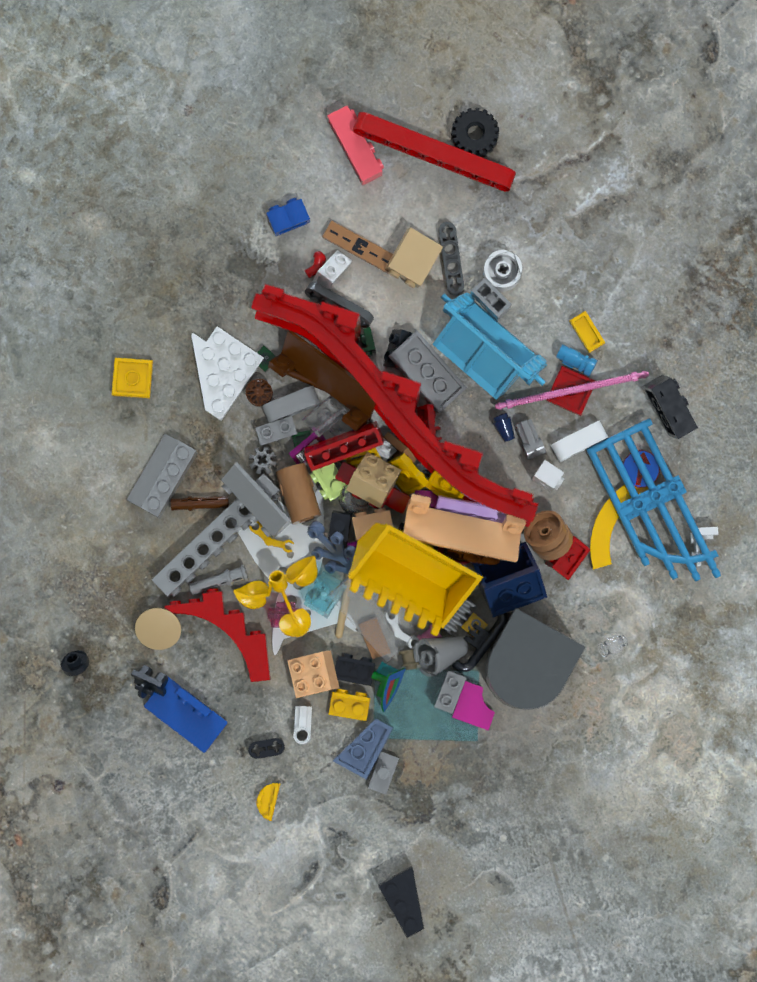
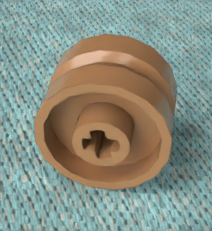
[524,510,573,561]

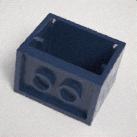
[472,542,547,618]

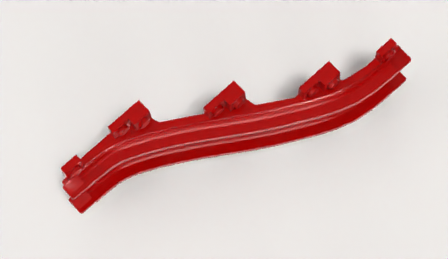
[251,284,539,527]

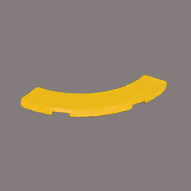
[590,477,649,570]

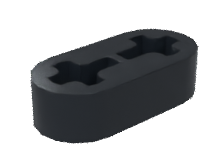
[248,738,285,759]

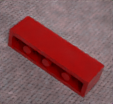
[304,421,384,471]

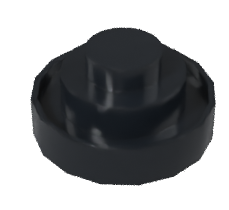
[61,650,90,676]

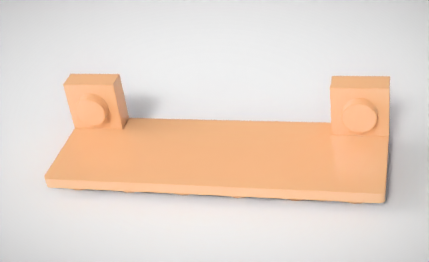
[403,494,526,562]

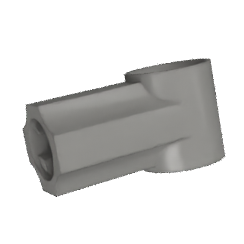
[516,419,546,460]

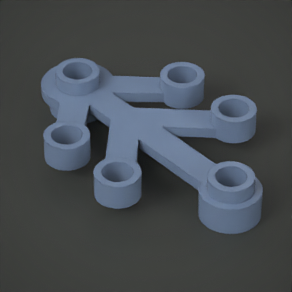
[307,521,356,574]

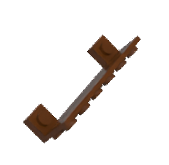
[268,331,376,432]

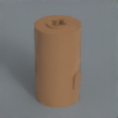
[276,463,321,525]

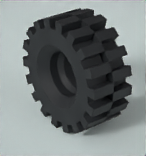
[451,108,499,157]

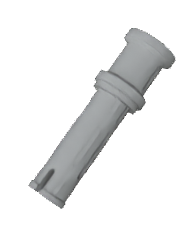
[189,564,249,595]

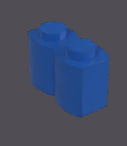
[266,198,310,236]

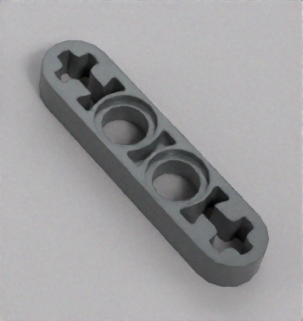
[439,222,464,296]
[305,282,374,328]

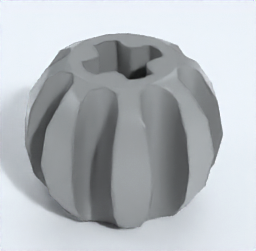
[248,447,277,475]

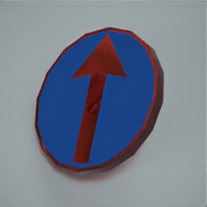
[623,450,660,488]

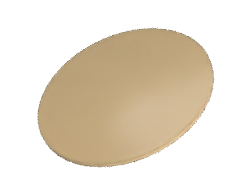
[135,608,181,650]

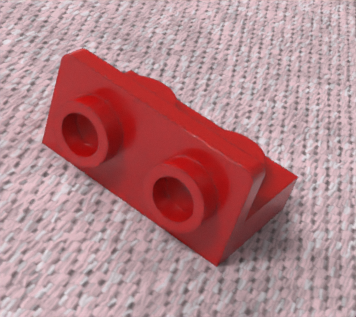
[545,536,591,580]

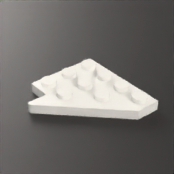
[191,326,264,421]

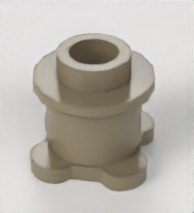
[399,649,419,670]

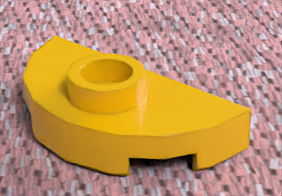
[257,783,281,821]

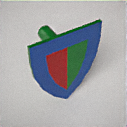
[372,668,406,712]

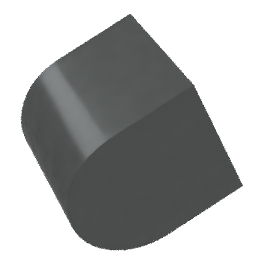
[485,608,586,709]

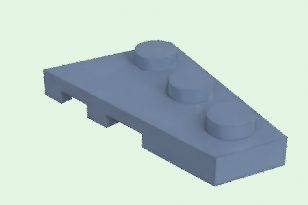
[333,718,394,779]

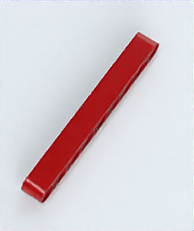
[353,112,516,192]

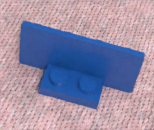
[144,676,228,753]

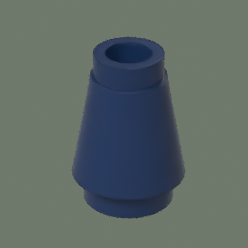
[493,413,515,442]

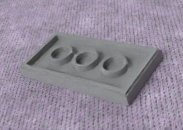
[389,330,467,413]

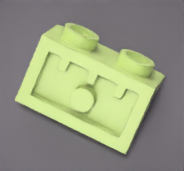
[309,463,348,502]

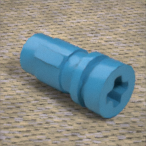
[556,345,598,377]

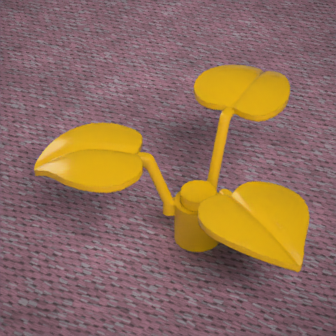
[234,556,318,637]

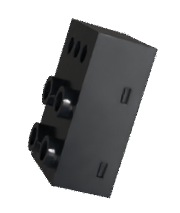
[642,375,698,439]

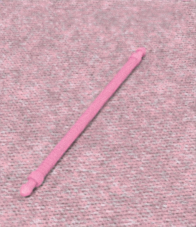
[495,371,649,410]

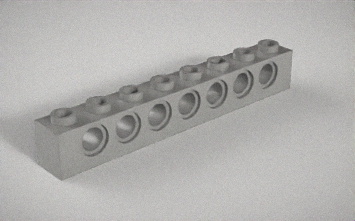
[152,473,280,597]

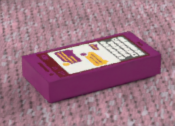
[288,429,326,464]

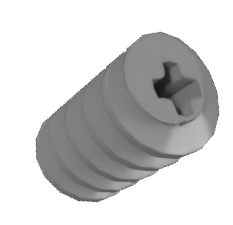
[443,598,477,636]

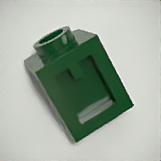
[361,327,376,357]

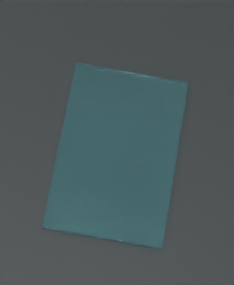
[374,668,479,741]

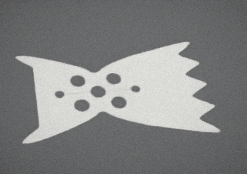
[231,486,357,655]

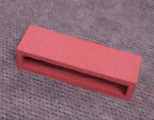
[327,106,384,186]

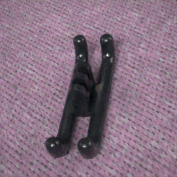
[452,613,507,672]

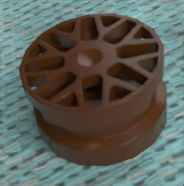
[246,379,273,407]

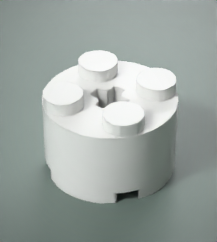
[483,250,522,292]

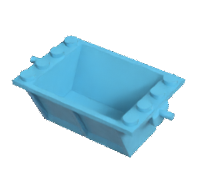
[433,292,547,400]

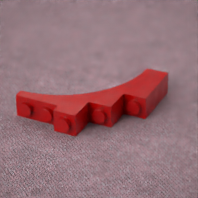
[165,589,271,682]

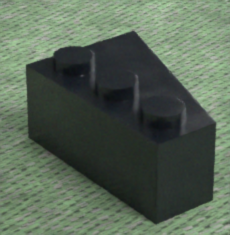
[378,866,424,938]

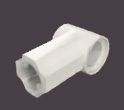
[293,706,312,745]

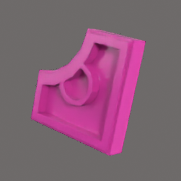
[452,681,495,731]

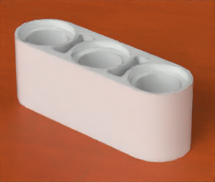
[551,420,609,462]

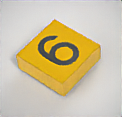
[461,612,488,638]

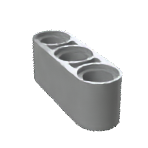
[262,386,320,423]

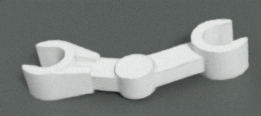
[383,611,419,649]

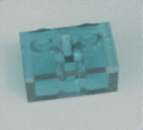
[304,571,347,618]

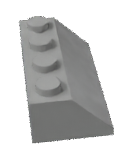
[127,434,198,519]
[221,462,291,538]

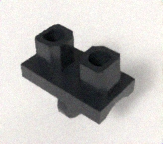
[131,665,168,698]

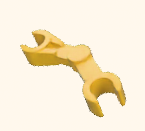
[249,521,294,553]

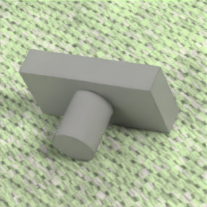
[368,752,399,795]

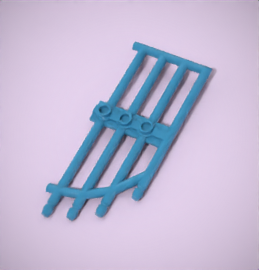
[586,418,721,582]

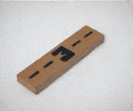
[322,220,393,274]

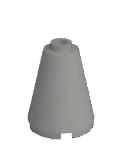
[413,637,468,677]

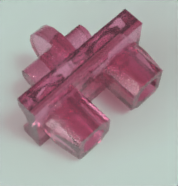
[268,596,304,628]

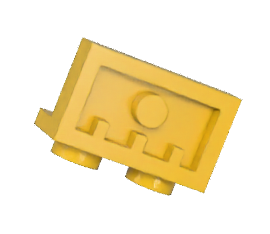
[328,689,370,721]

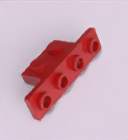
[335,461,411,513]

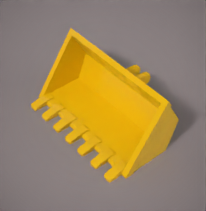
[348,523,483,636]

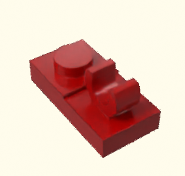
[417,404,442,441]

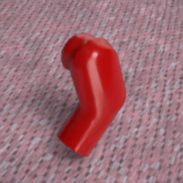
[304,251,326,278]

